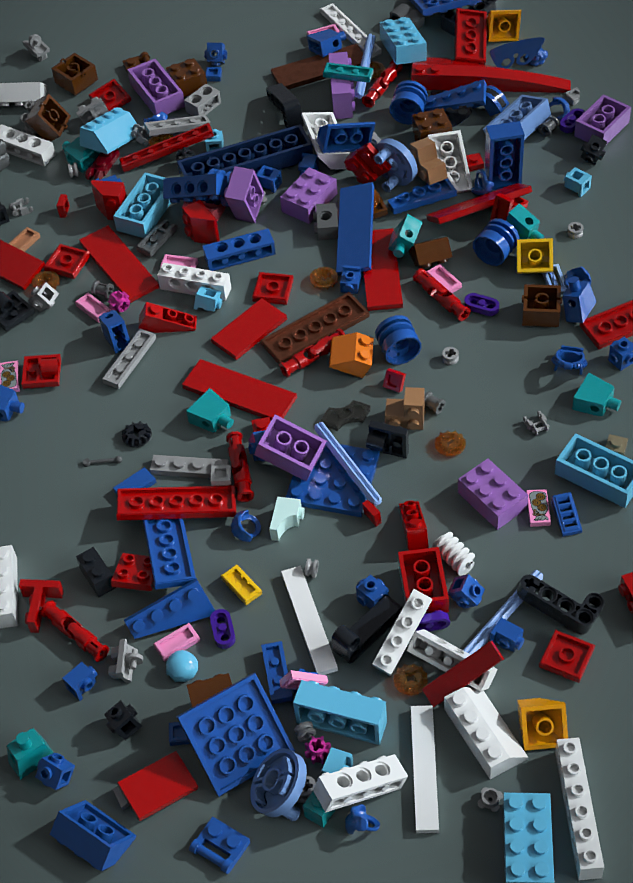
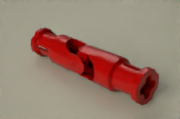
[362,60,403,108]
[413,268,471,321]
[279,328,346,378]
[226,431,254,502]
[40,600,109,662]

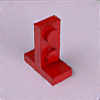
[490,193,529,221]
[19,579,64,633]

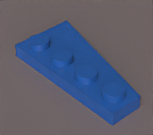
[424,79,487,112]
[387,178,457,214]
[124,578,215,639]

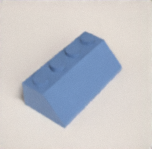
[483,95,551,140]

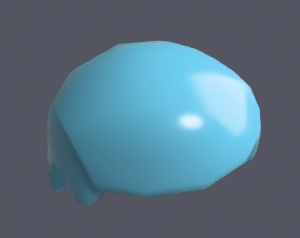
[166,650,198,682]

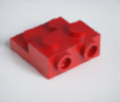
[344,142,392,184]

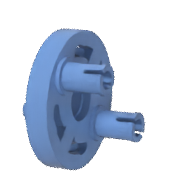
[374,138,418,192]
[250,749,307,822]

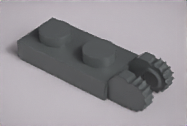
[137,220,178,257]

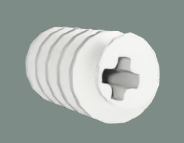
[432,532,475,576]

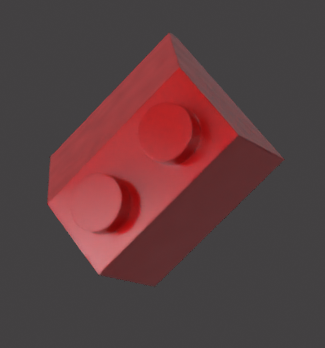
[91,180,127,220]
[182,200,220,244]

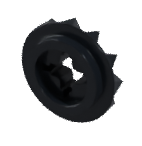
[122,421,152,447]

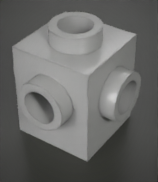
[27,282,59,312]

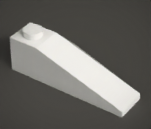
[428,130,473,193]

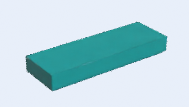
[323,62,374,83]

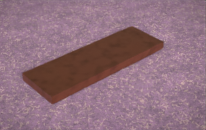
[271,44,363,90]
[260,292,370,364]

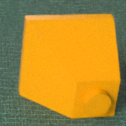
[517,698,568,751]

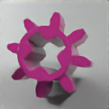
[108,290,130,313]
[305,736,331,765]

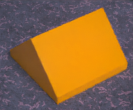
[487,10,521,42]

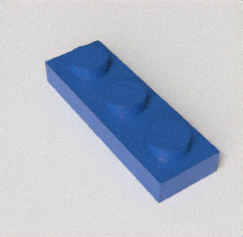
[261,641,293,704]

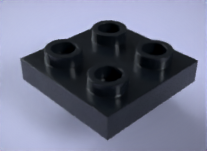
[0,290,35,331]
[366,421,409,458]

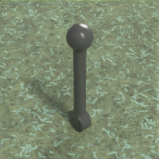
[83,456,122,467]

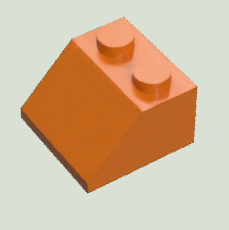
[329,332,374,378]

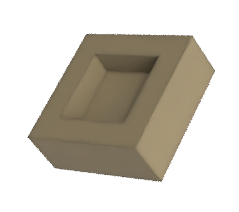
[605,434,628,456]

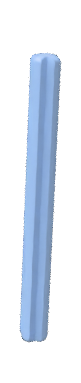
[355,33,376,99]
[314,422,382,506]
[463,570,543,654]

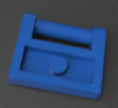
[189,816,251,874]

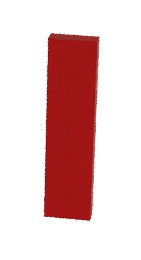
[422,641,504,707]

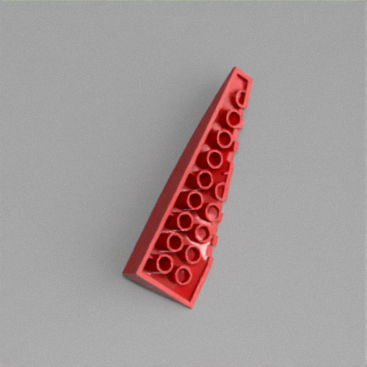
[411,57,571,93]

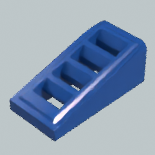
[551,492,582,536]

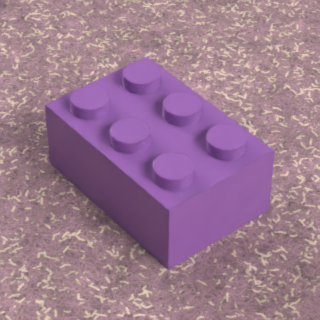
[574,94,631,145]
[224,166,264,223]
[280,167,338,224]
[254,415,327,481]
[458,459,528,530]

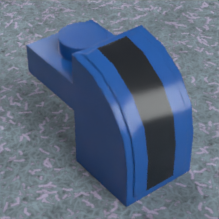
[472,85,509,116]

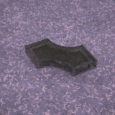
[320,400,371,431]

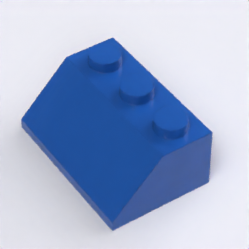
[316,122,375,153]
[49,800,137,871]

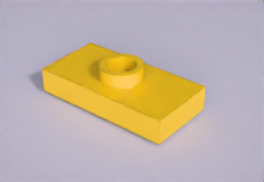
[221,565,262,605]

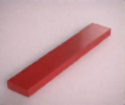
[119,123,214,172]

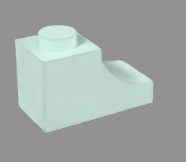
[269,497,305,541]

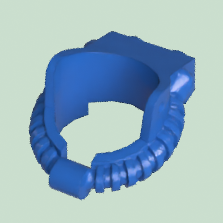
[551,345,588,375]

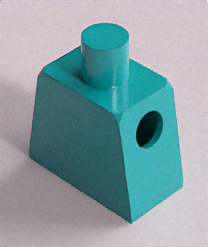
[62,137,101,173]
[506,203,544,239]
[388,214,422,258]
[572,373,621,416]
[186,388,234,433]
[6,728,54,780]

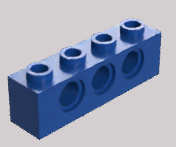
[163,174,227,203]
[202,228,276,271]

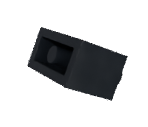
[76,547,116,597]

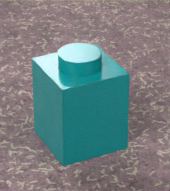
[303,791,336,828]

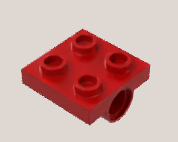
[21,354,61,389]
[111,553,155,591]

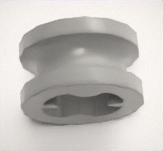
[68,162,79,178]
[567,222,584,239]
[442,347,459,365]
[305,558,319,578]
[294,721,316,742]

